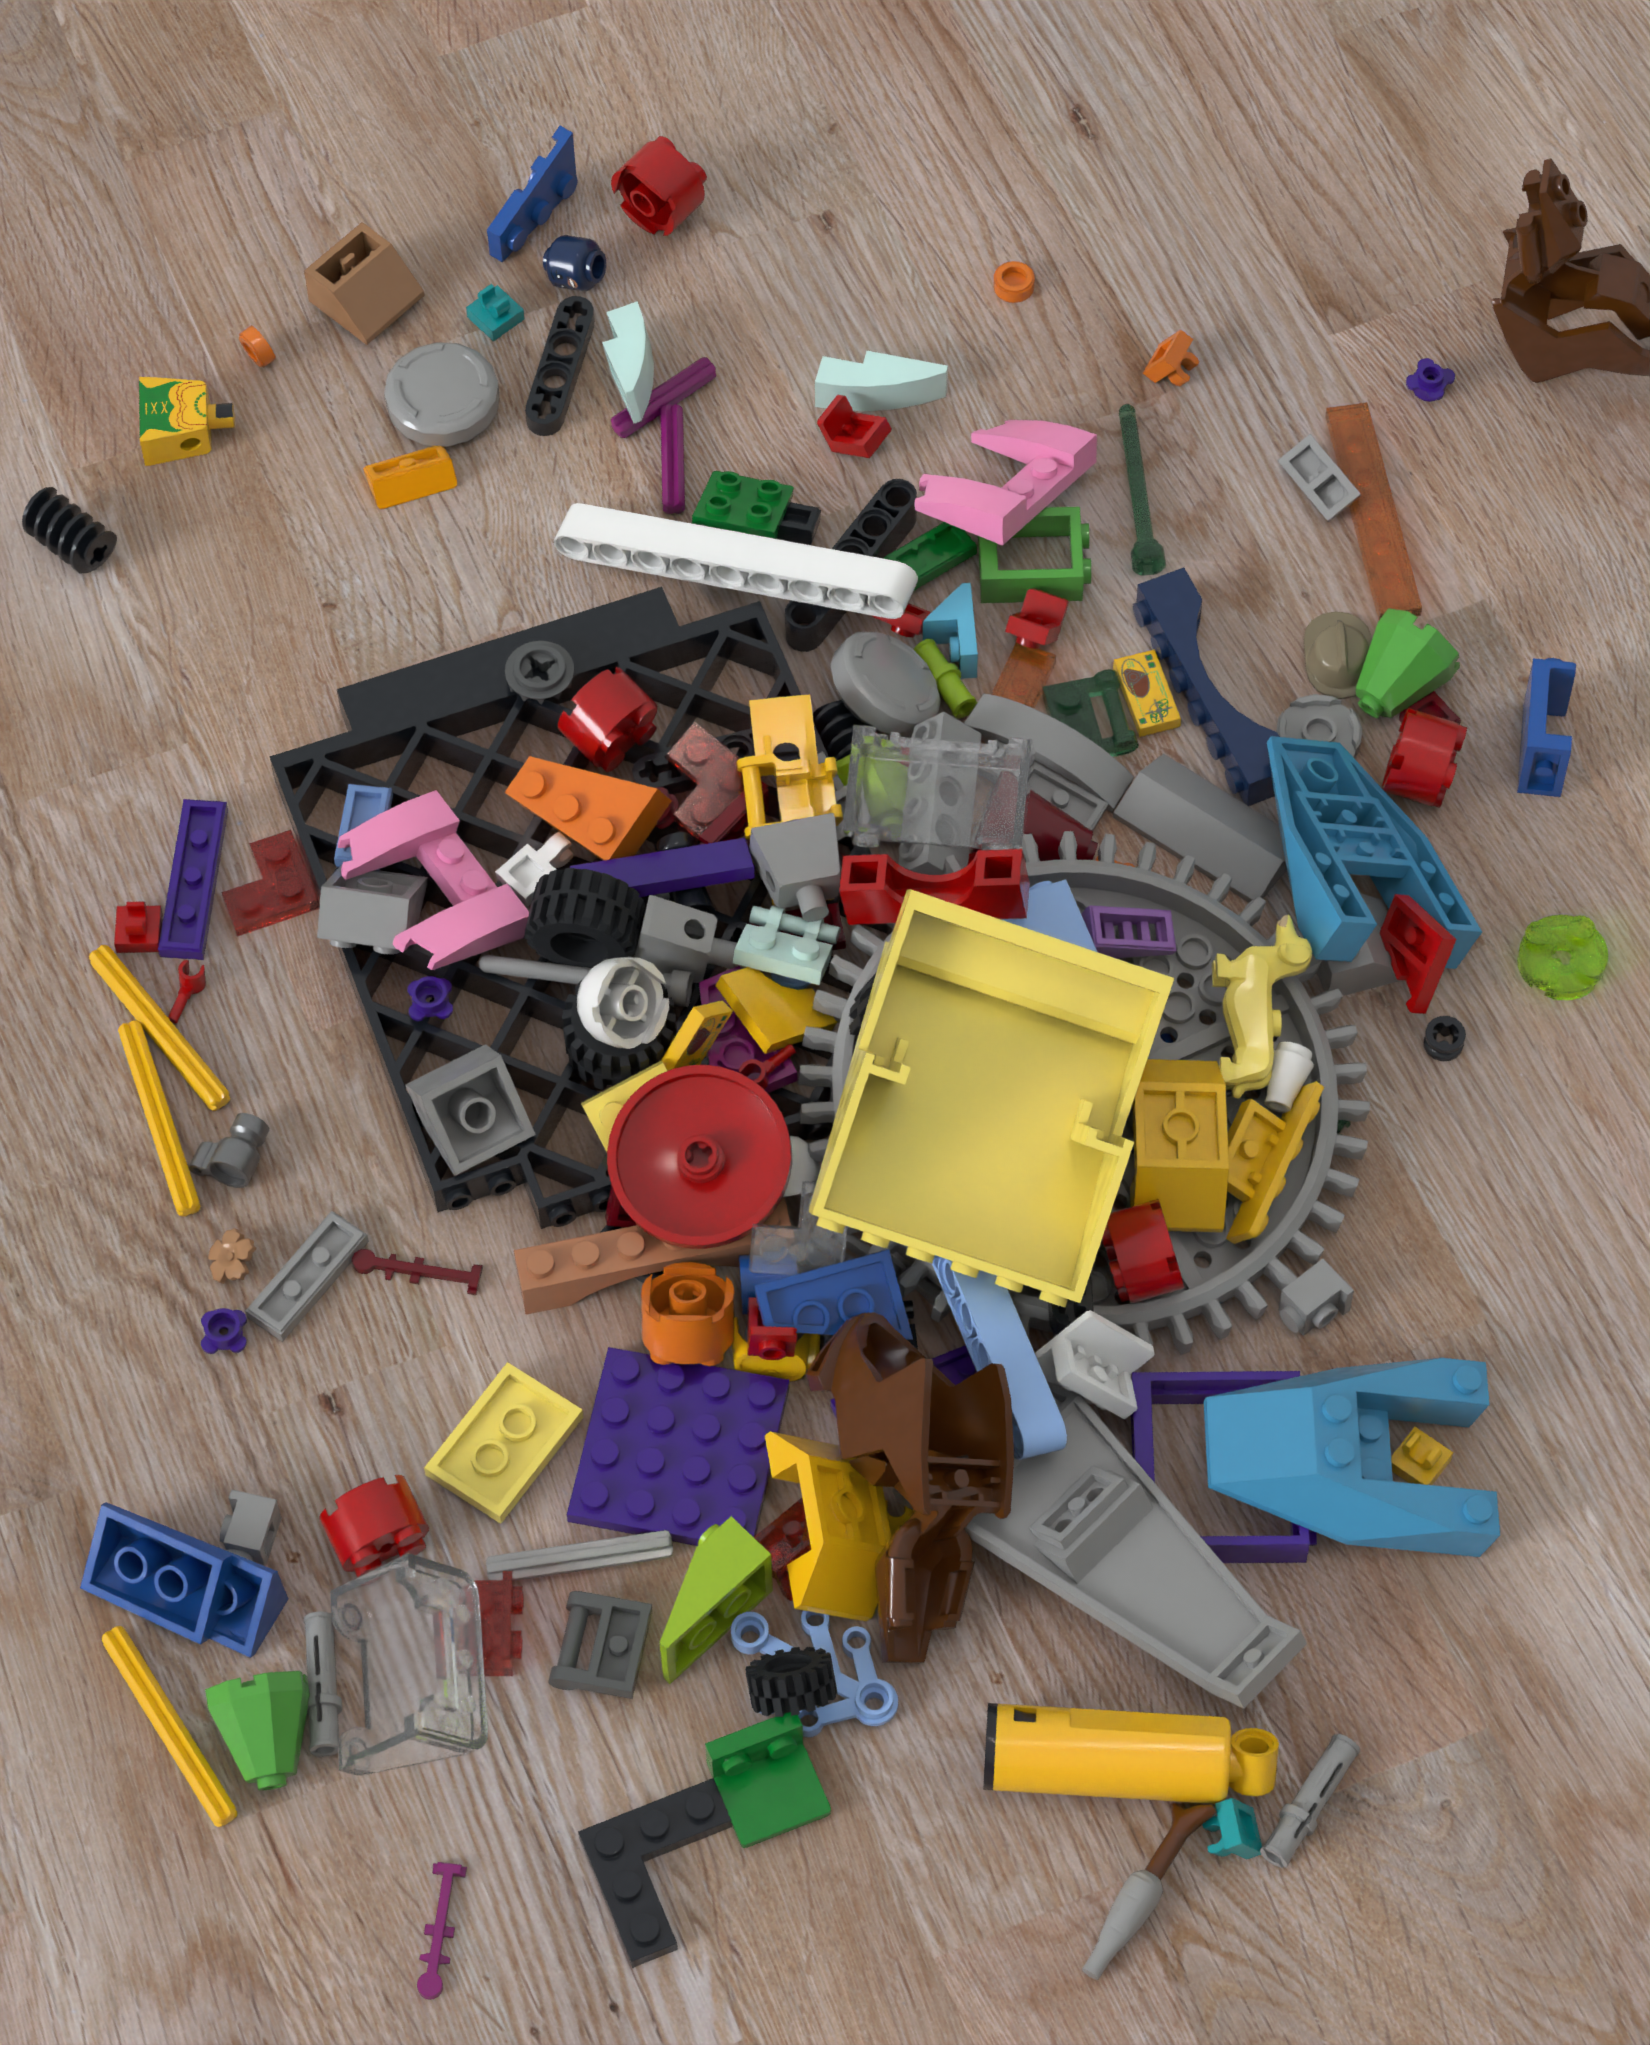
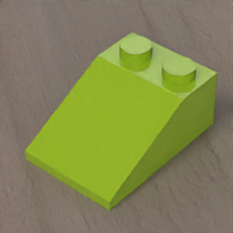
[659,1516,773,1684]

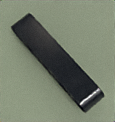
[785,479,917,652]

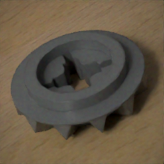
[505,641,575,705]

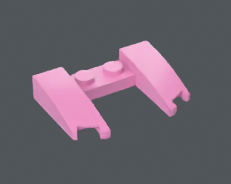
[915,420,1097,546]
[337,790,529,970]

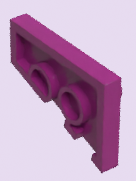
[699,965,798,1093]

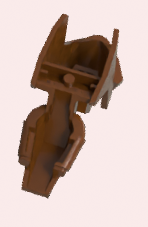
[1492,158,1650,383]
[806,1312,1014,1664]

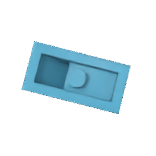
[923,583,978,679]

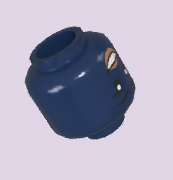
[543,235,606,292]

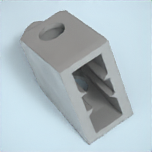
[749,813,840,922]
[634,895,737,983]

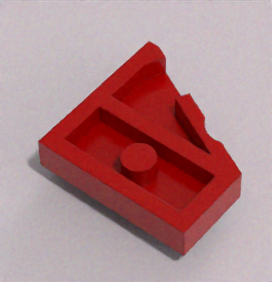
[1379,894,1457,1014]

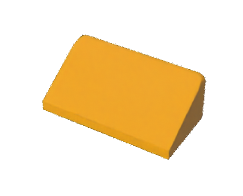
[363,446,457,509]

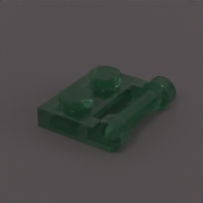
[1042,669,1139,757]

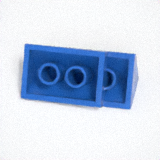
[80,1502,289,1658]

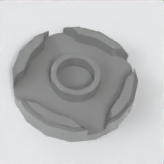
[1276,694,1362,759]

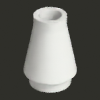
[1264,1042,1314,1113]

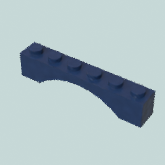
[1133,567,1280,806]

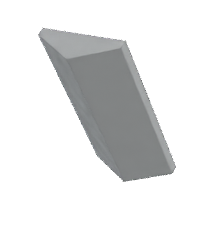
[1113,754,1287,902]

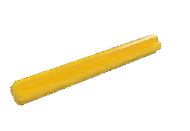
[89,945,230,1111]
[118,1020,201,1217]
[102,1626,238,1827]

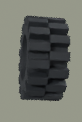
[745,1647,837,1717]

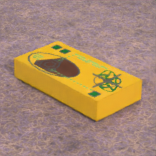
[1113,649,1181,737]
[661,1001,733,1071]

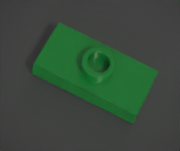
[884,522,977,591]

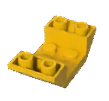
[1130,1059,1229,1233]
[765,1431,892,1621]

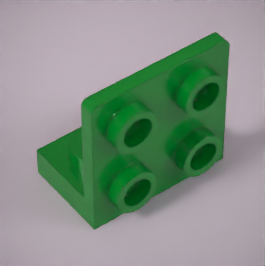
[692,471,794,539]
[705,1712,831,1848]

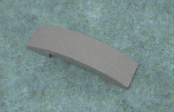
[964,693,1134,813]

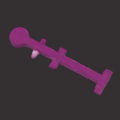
[417,1862,467,2000]

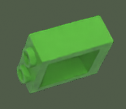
[978,507,1091,603]

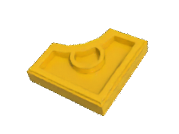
[715,967,837,1054]

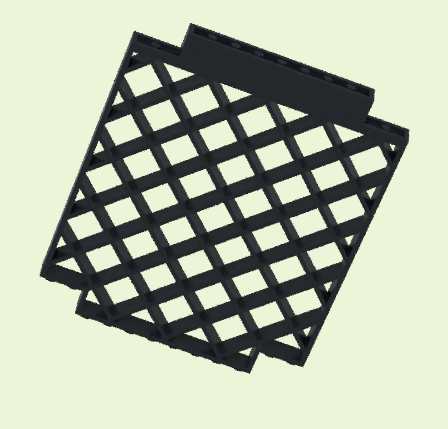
[270,587,893,1229]

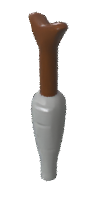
[1082,1802,1217,1980]

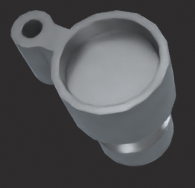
[189,1113,269,1188]

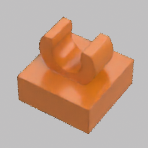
[1143,330,1199,386]

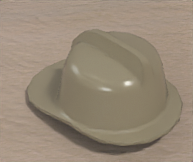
[1304,611,1372,699]

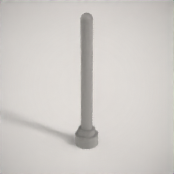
[479,955,693,1007]

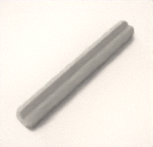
[486,1530,673,1584]

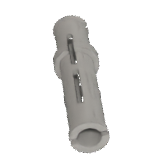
[303,1611,342,1757]
[1260,1734,1360,1868]

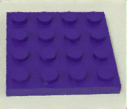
[567,1347,790,1546]

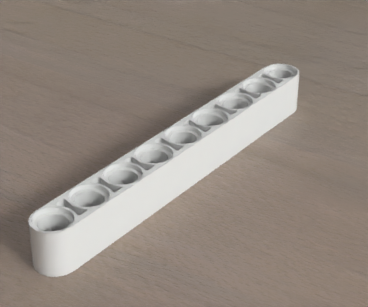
[554,503,918,619]

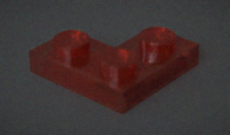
[666,722,763,842]
[221,830,320,936]

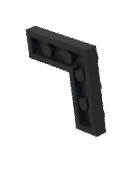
[578,1778,732,1968]

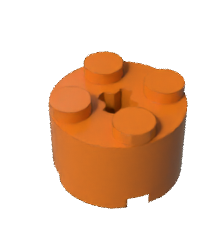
[641,1262,734,1366]

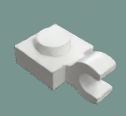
[495,832,574,907]

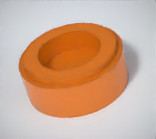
[994,261,1035,303]
[239,325,276,368]

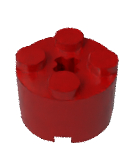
[611,136,707,236]
[558,667,658,772]
[1382,708,1467,808]
[1102,1199,1185,1304]
[319,1475,429,1580]

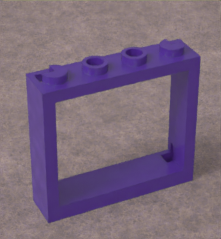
[1131,1371,1317,1563]

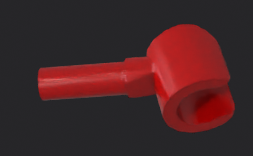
[168,960,206,1024]
[739,1044,796,1090]

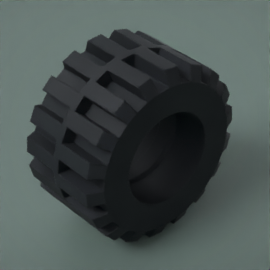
[525,868,645,968]
[562,980,677,1090]

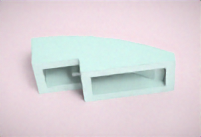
[602,301,654,423]
[815,351,948,411]

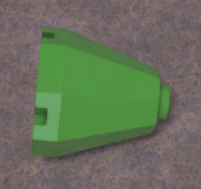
[1356,608,1460,718]
[205,1671,310,1791]

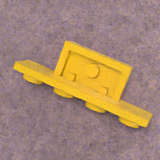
[1226,1081,1324,1244]

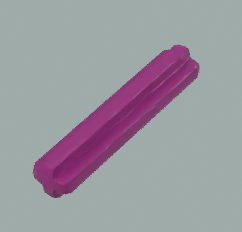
[611,357,716,438]
[661,404,685,514]

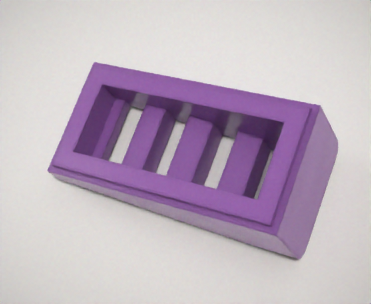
[1081,905,1176,958]

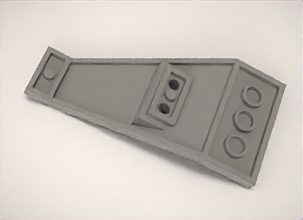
[892,1381,1307,1709]

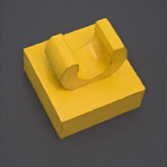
[1391,1427,1454,1485]

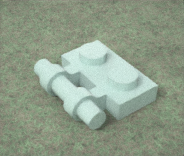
[733,906,840,985]

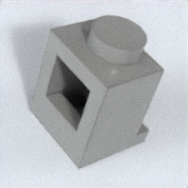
[1278,1259,1354,1335]
[220,1489,282,1566]

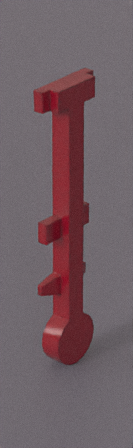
[352,1249,483,1295]

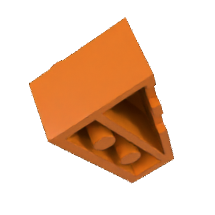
[504,756,672,861]

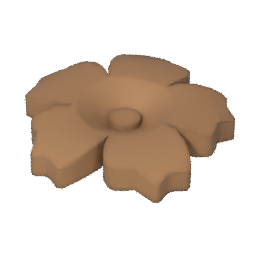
[208,1228,257,1284]

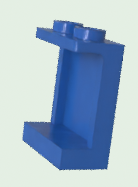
[1517,658,1576,797]

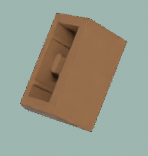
[304,222,425,345]

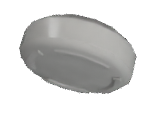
[384,342,500,447]
[830,631,941,737]

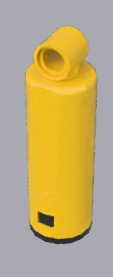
[983,1703,1279,1804]

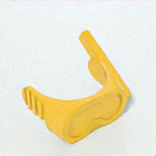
[732,1317,820,1381]

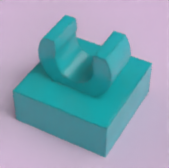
[466,284,525,342]
[1202,1798,1262,1860]

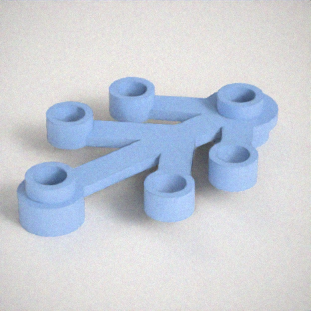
[731,1610,898,1737]

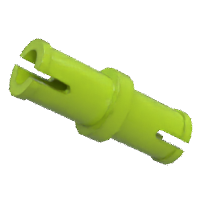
[913,639,978,719]

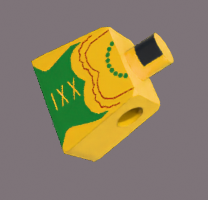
[139,377,235,466]

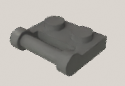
[548,1591,653,1699]

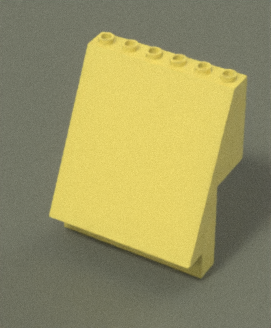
[809,889,1174,1307]

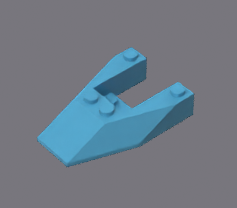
[1267,736,1482,969]
[1204,1358,1500,1557]

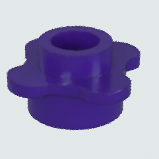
[1406,358,1455,402]
[407,976,453,1021]
[201,1308,247,1354]

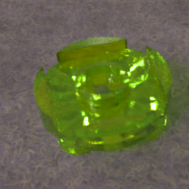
[1517,915,1608,1000]

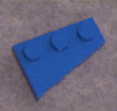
[487,125,578,262]
[753,1249,913,1340]

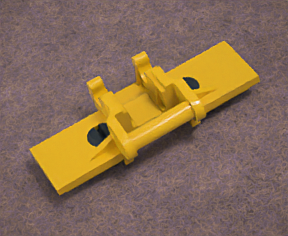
[737,694,843,906]

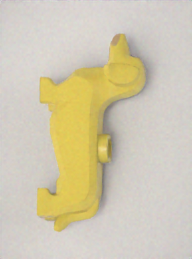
[1212,915,1312,1099]

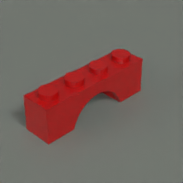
[839,849,1030,925]

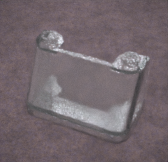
[843,725,1035,850]
[330,1553,488,1776]

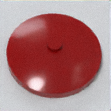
[607,1065,792,1249]

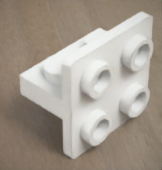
[1035,1310,1155,1420]

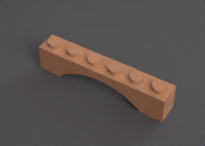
[514,1197,795,1315]

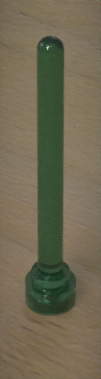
[1119,404,1166,576]

